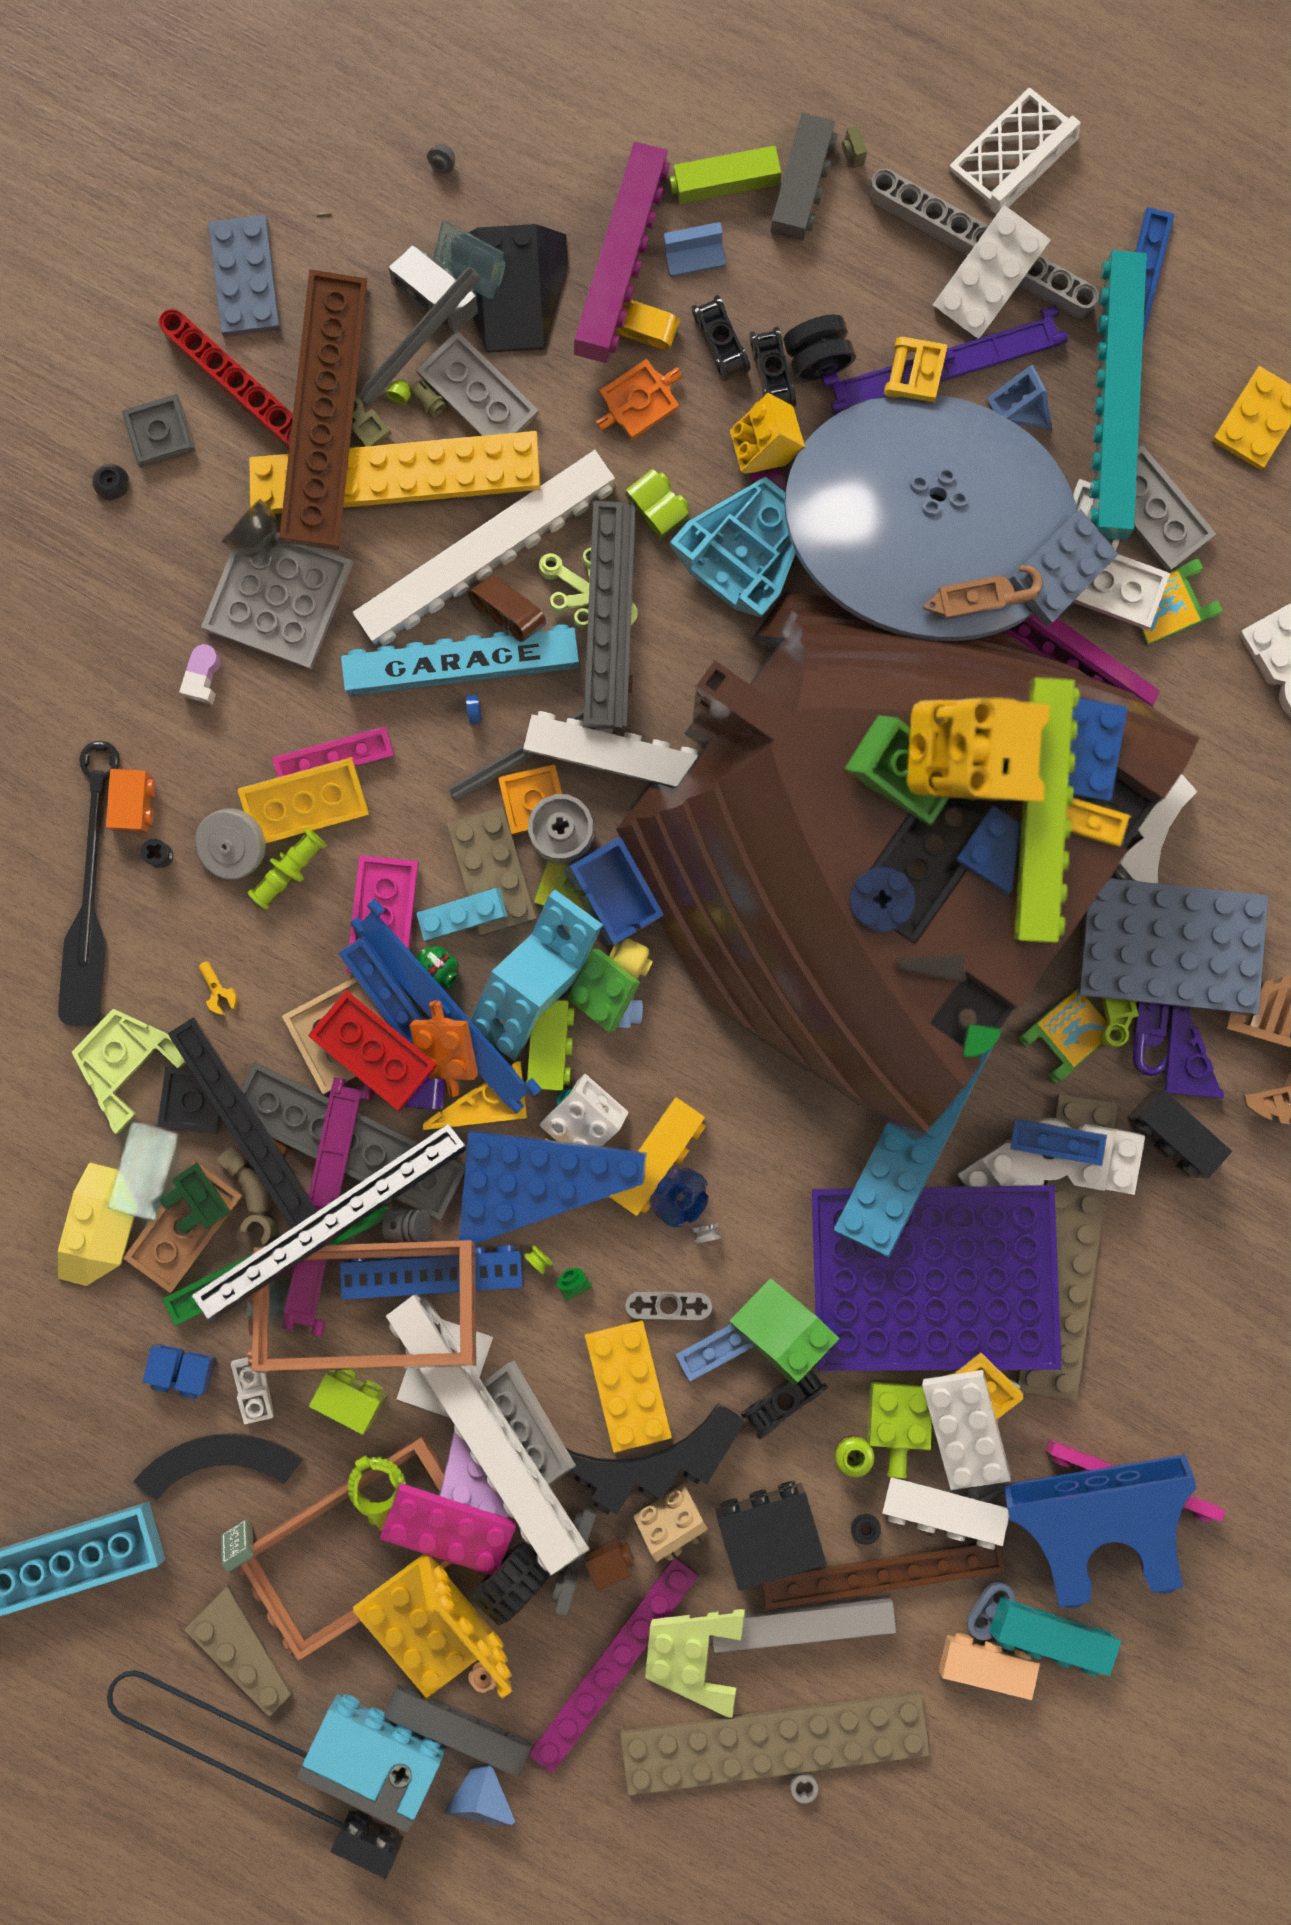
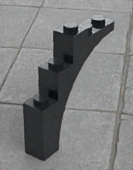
[565,1402,745,1515]

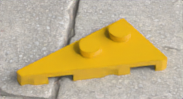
[423,1061,527,1130]

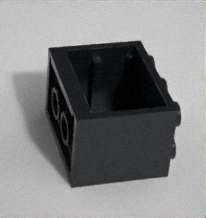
[715,1481,827,1591]

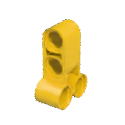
[617,300,680,350]

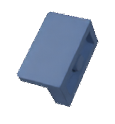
[663,222,726,277]

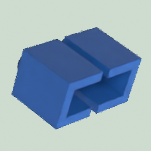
[143,1344,216,1399]

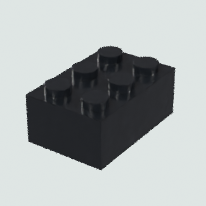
[1127,1090,1233,1179]

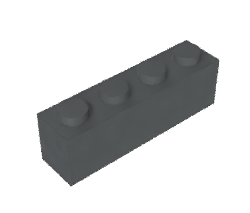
[770,112,838,241]

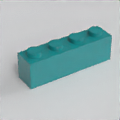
[989,1597,1121,1677]

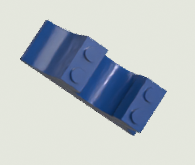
[1004,1454,1197,1608]

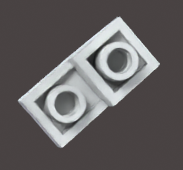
[231,1357,274,1425]

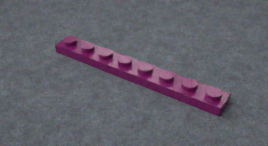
[529,1555,699,1774]

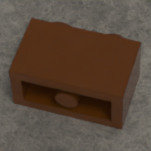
[585,1537,635,1592]

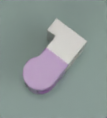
[179,644,221,705]

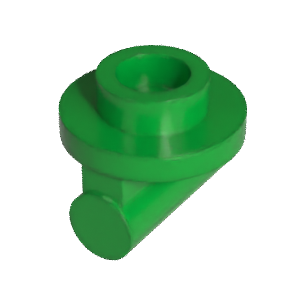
[557,1268,593,1302]

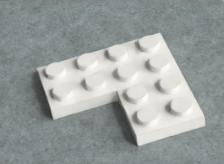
[1073,479,1170,630]

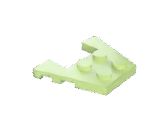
[72,1009,186,1134]
[645,1609,745,1718]

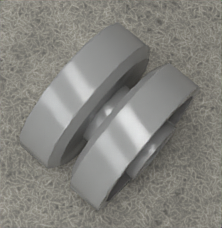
[528,794,594,865]

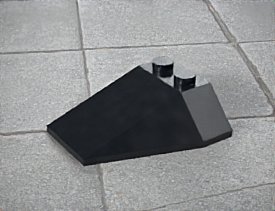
[452,224,568,353]

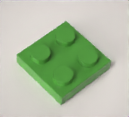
[567,949,641,1032]

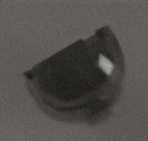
[221,498,278,557]

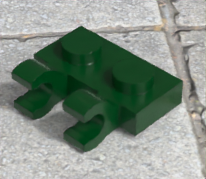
[158,1162,232,1234]

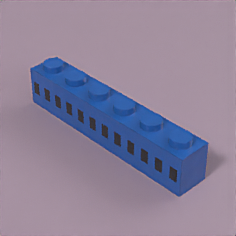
[340,1245,524,1299]

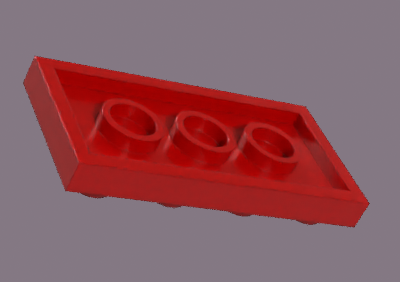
[308,990,438,1112]

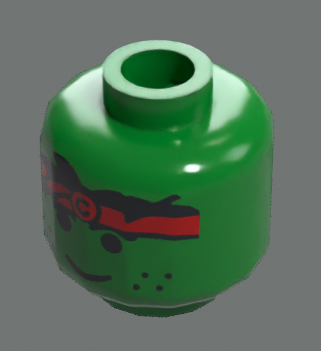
[416,946,459,988]

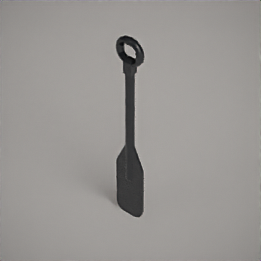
[58,740,120,1026]

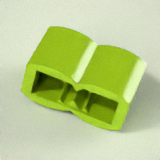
[625,469,690,540]

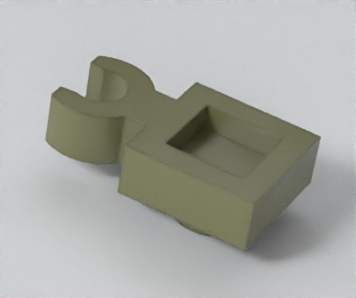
[351,396,392,447]

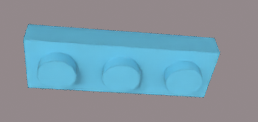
[416,888,508,941]

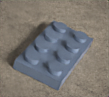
[208,215,281,337]
[1008,509,1119,627]

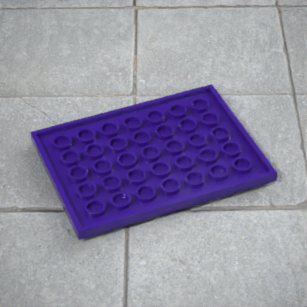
[812,1185,1062,1371]

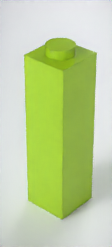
[669,145,781,204]

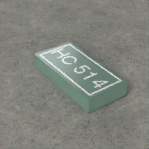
[221,1518,254,1572]

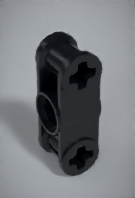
[691,295,751,381]
[749,326,796,407]
[741,1368,828,1439]

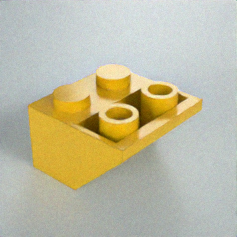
[730,393,805,474]

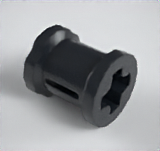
[141,839,173,868]

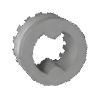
[692,1223,721,1244]
[790,1772,818,1803]

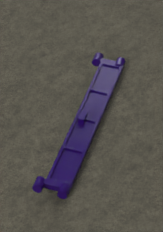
[822,305,1068,414]

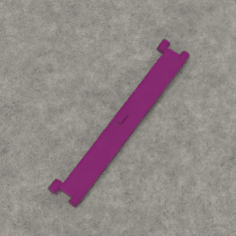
[282,1077,374,1336]

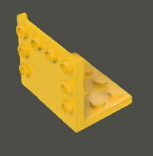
[353,1554,512,1698]

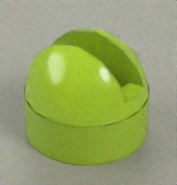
[386,379,411,405]

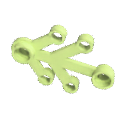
[539,548,638,629]

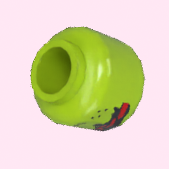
[834,1435,875,1478]

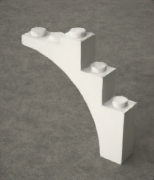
[1114,774,1197,883]

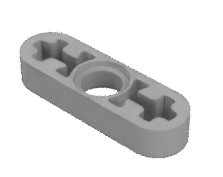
[625,1291,712,1320]

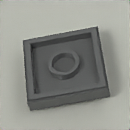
[122,394,195,468]

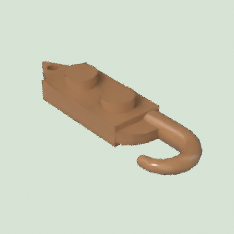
[922,565,1043,619]

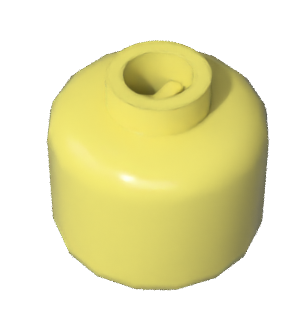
[609,938,653,979]

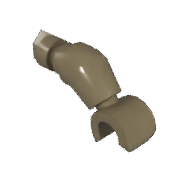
[217,1146,279,1246]

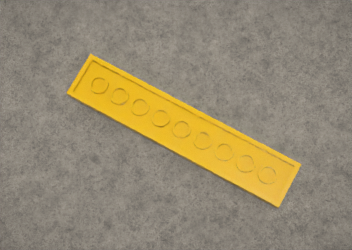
[249,431,541,516]

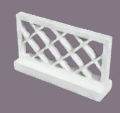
[949,87,1081,215]

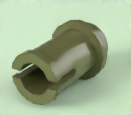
[410,379,446,417]

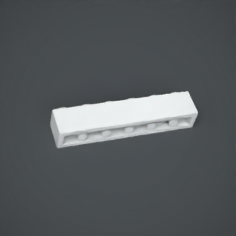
[523,711,699,788]

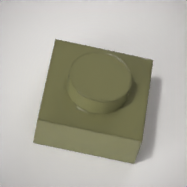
[842,125,867,168]

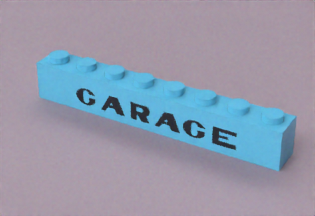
[341,625,580,696]

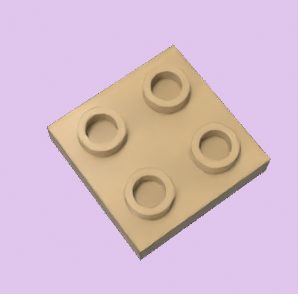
[633,1484,708,1562]

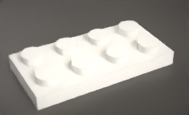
[933,205,1051,339]
[922,1370,1011,1490]

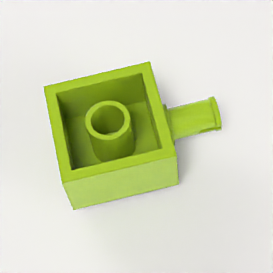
[866,1381,932,1478]

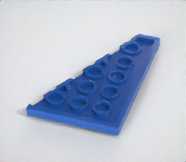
[459,1131,647,1244]

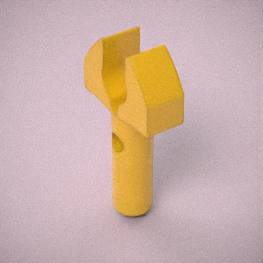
[199,961,238,1015]

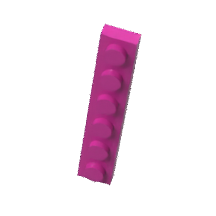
[1045,1439,1226,1523]

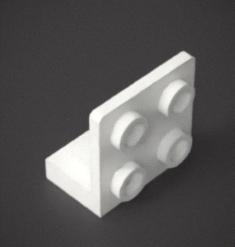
[540,1074,629,1147]

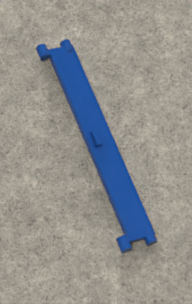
[350,899,542,1114]

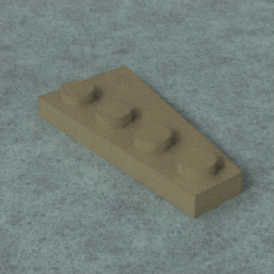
[184,1584,292,1717]

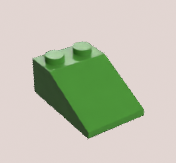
[845,715,949,825]
[729,1278,840,1386]

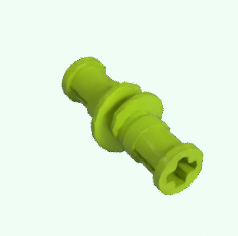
[247,828,327,910]

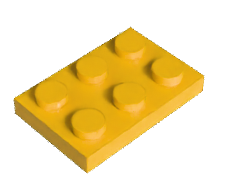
[1212,366,1291,471]

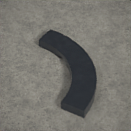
[133,1433,303,1500]

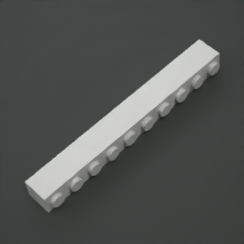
[353,450,615,647]
[386,1294,590,1575]

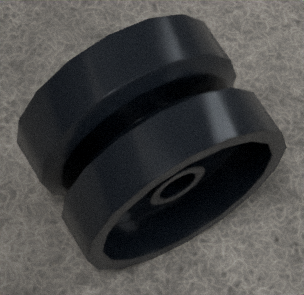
[783,314,856,382]

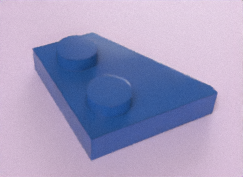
[956,806,1020,895]

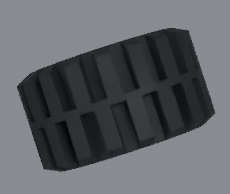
[472,1542,550,1626]

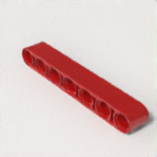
[159,309,293,450]

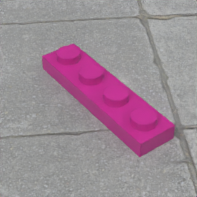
[272,726,394,777]

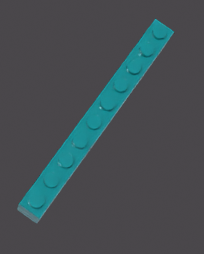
[1088,250,1147,540]

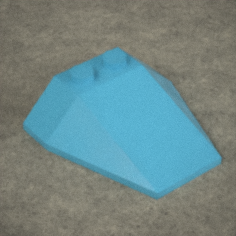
[670,477,795,617]

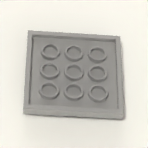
[201,520,354,670]

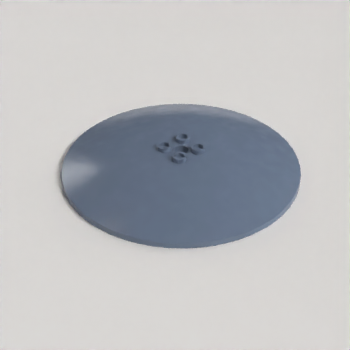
[784,395,1077,641]

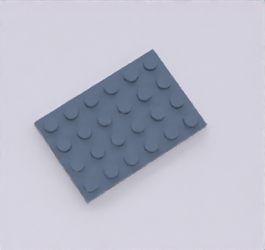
[1078,878,1268,1015]

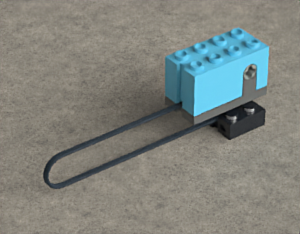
[107,1670,446,1879]

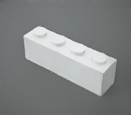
[882,1477,1009,1550]

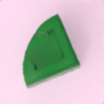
[962,1024,1001,1057]

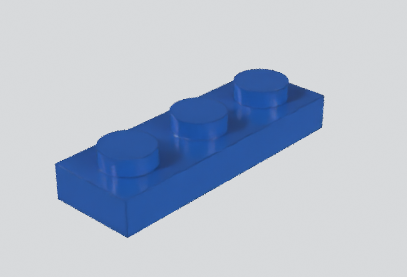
[1010,1118,1107,1166]

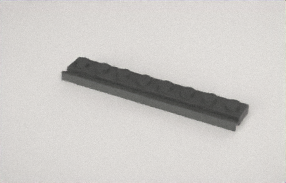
[583,501,636,730]

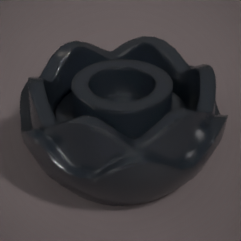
[92,464,129,500]

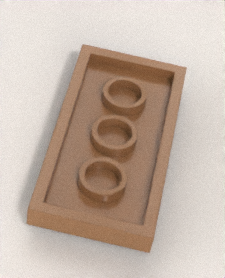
[123,1161,244,1293]

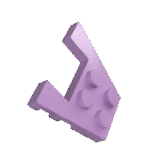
[439,1430,509,1518]

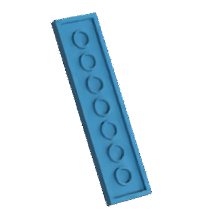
[834,1047,993,1258]

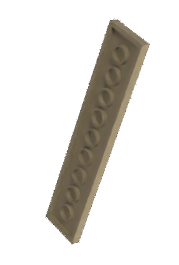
[1017,1094,1118,1401]
[620,1691,930,1796]

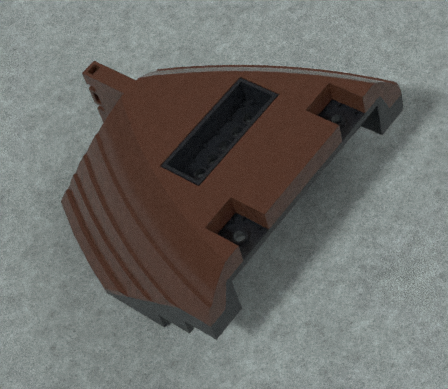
[616,592,1200,1140]

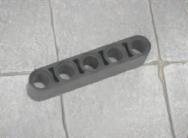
[384,1685,533,1775]

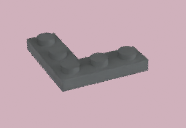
[551,1506,597,1616]

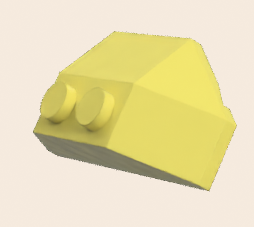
[58,1163,137,1286]

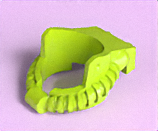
[347,1455,406,1531]

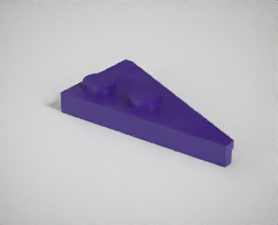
[1164,1006,1224,1098]

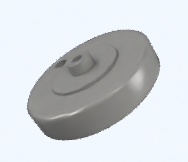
[195,808,266,880]

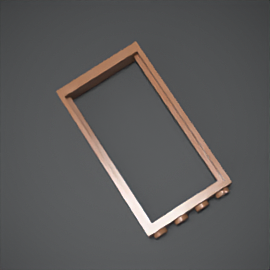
[247,1240,476,1373]
[237,1434,452,1661]

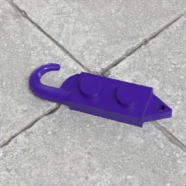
[1132,1002,1169,1076]

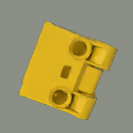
[907,698,1050,801]

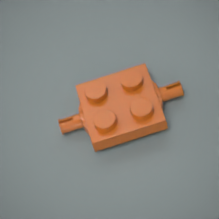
[595,359,683,440]
[410,1001,479,1097]

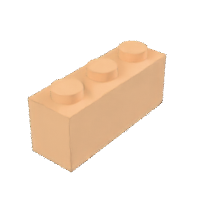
[939,1633,1040,1700]

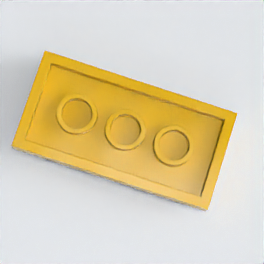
[237,757,369,843]
[585,1319,672,1453]

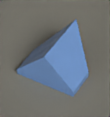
[987,365,1053,430]
[444,1765,515,1826]

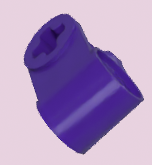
[404,1079,444,1109]

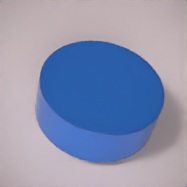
[466,695,482,725]

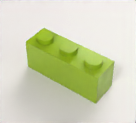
[527,1000,575,1091]

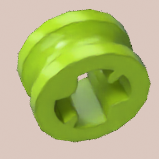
[524,1245,553,1274]

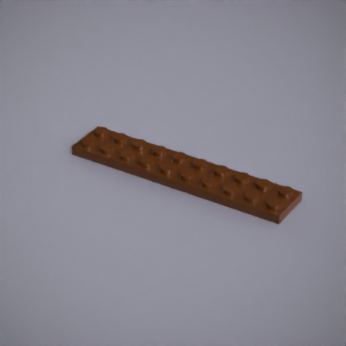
[279,269,367,550]

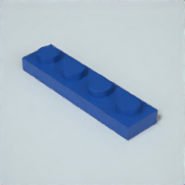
[338,935,425,1045]

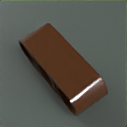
[468,575,546,642]

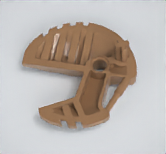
[1225,976,1291,1125]

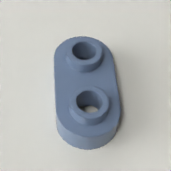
[966,1581,1015,1640]

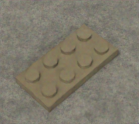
[447,807,537,936]

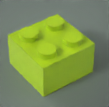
[309,1370,387,1435]

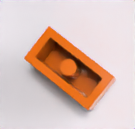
[106,769,156,833]

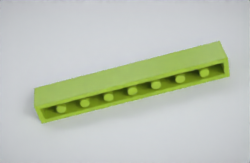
[1014,678,1079,942]

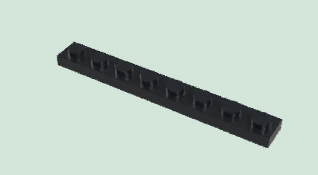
[168,1017,319,1228]

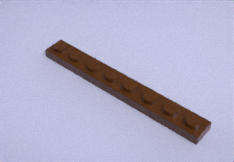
[762,1543,1006,1610]

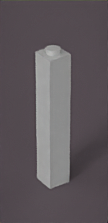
[709,1596,896,1653]

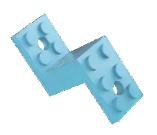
[471,890,603,1061]

